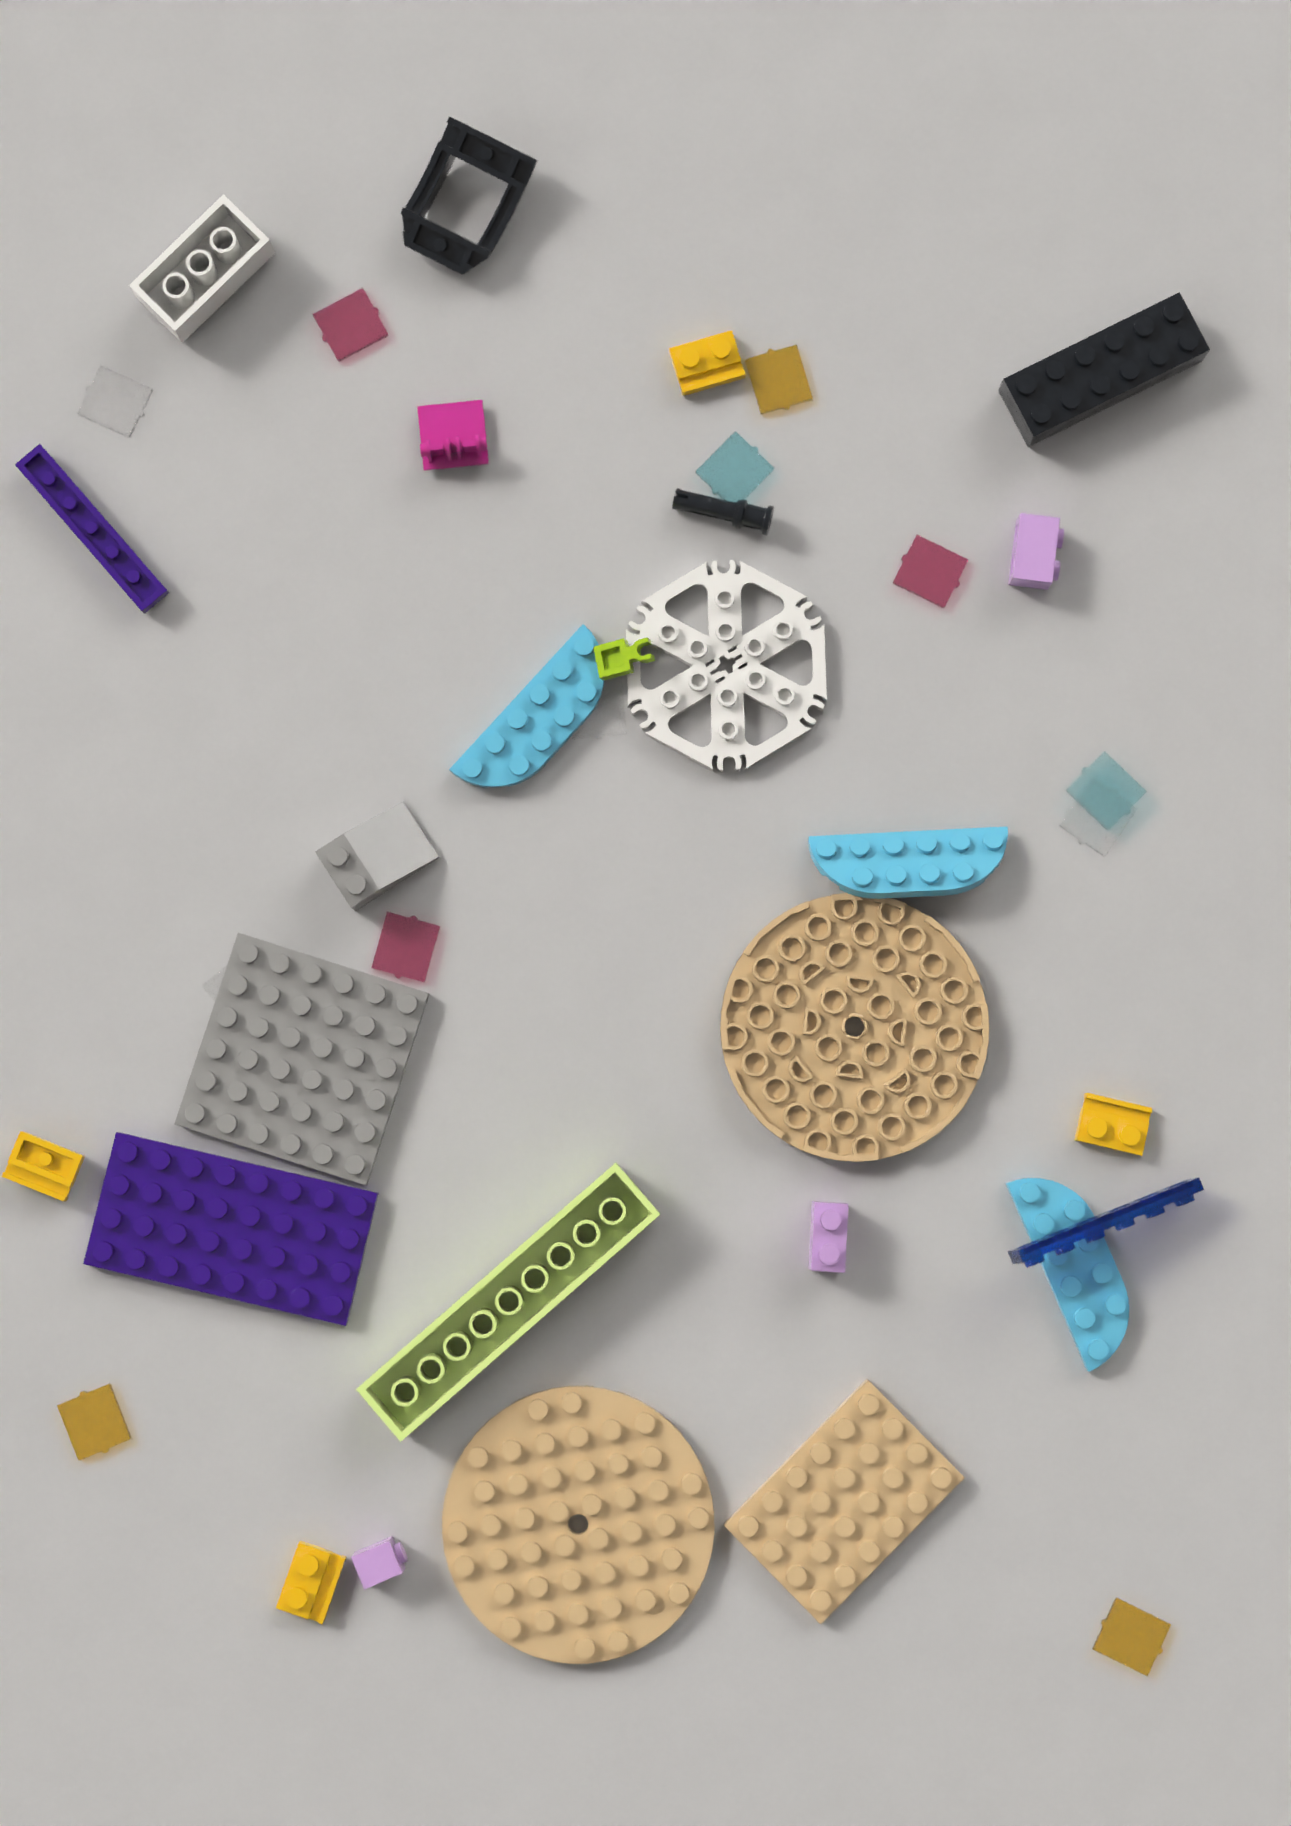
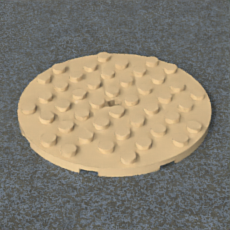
[720,893,989,1162]
[442,1385,714,1664]

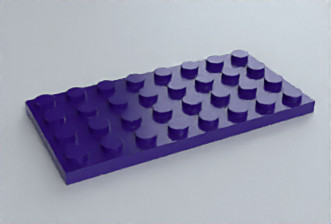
[83,1132,379,1326]

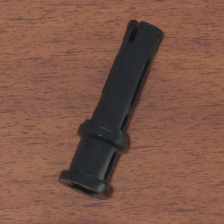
[672,488,774,535]

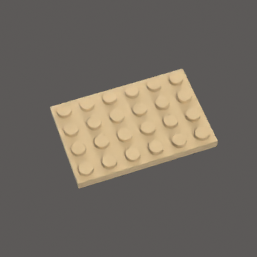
[724,1379,965,1624]

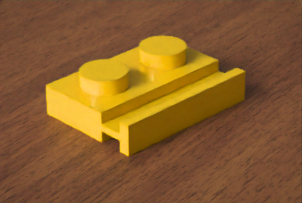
[669,330,746,396]
[1074,1093,1153,1156]
[1,1131,85,1201]
[276,1540,347,1624]

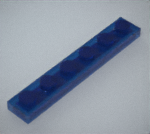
[1008,1177,1204,1268]

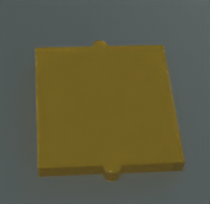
[745,344,813,414]
[57,1383,132,1461]
[1092,1597,1171,1676]

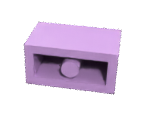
[1008,513,1064,590]
[808,1201,849,1273]

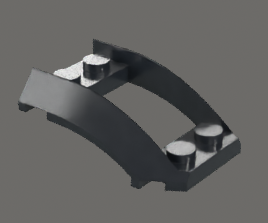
[400,116,538,275]

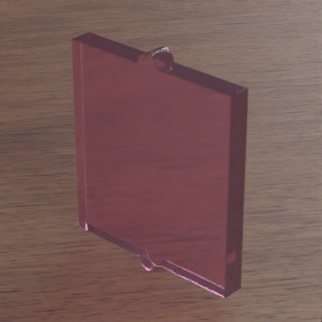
[312,288,389,362]
[893,535,969,608]
[371,912,441,982]

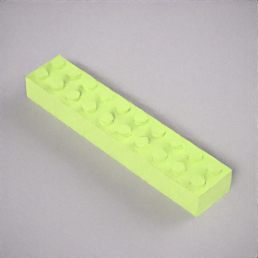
[356,1163,661,1442]

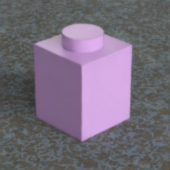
[351,1536,408,1590]

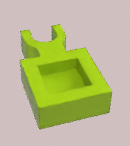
[593,637,655,681]

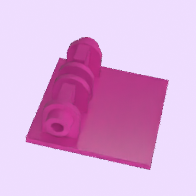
[417,400,489,471]

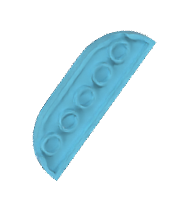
[449,624,605,788]
[808,826,1008,899]
[1006,1178,1129,1372]

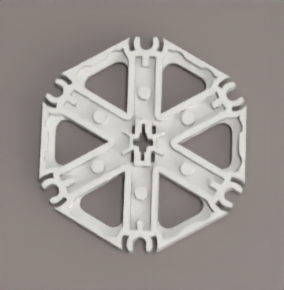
[626,560,827,772]

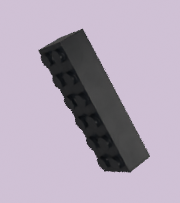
[998,292,1210,447]

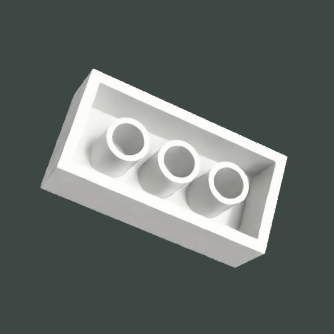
[129,194,275,343]

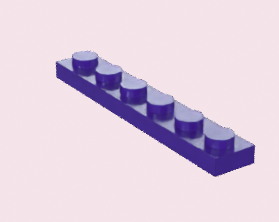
[15,444,169,614]

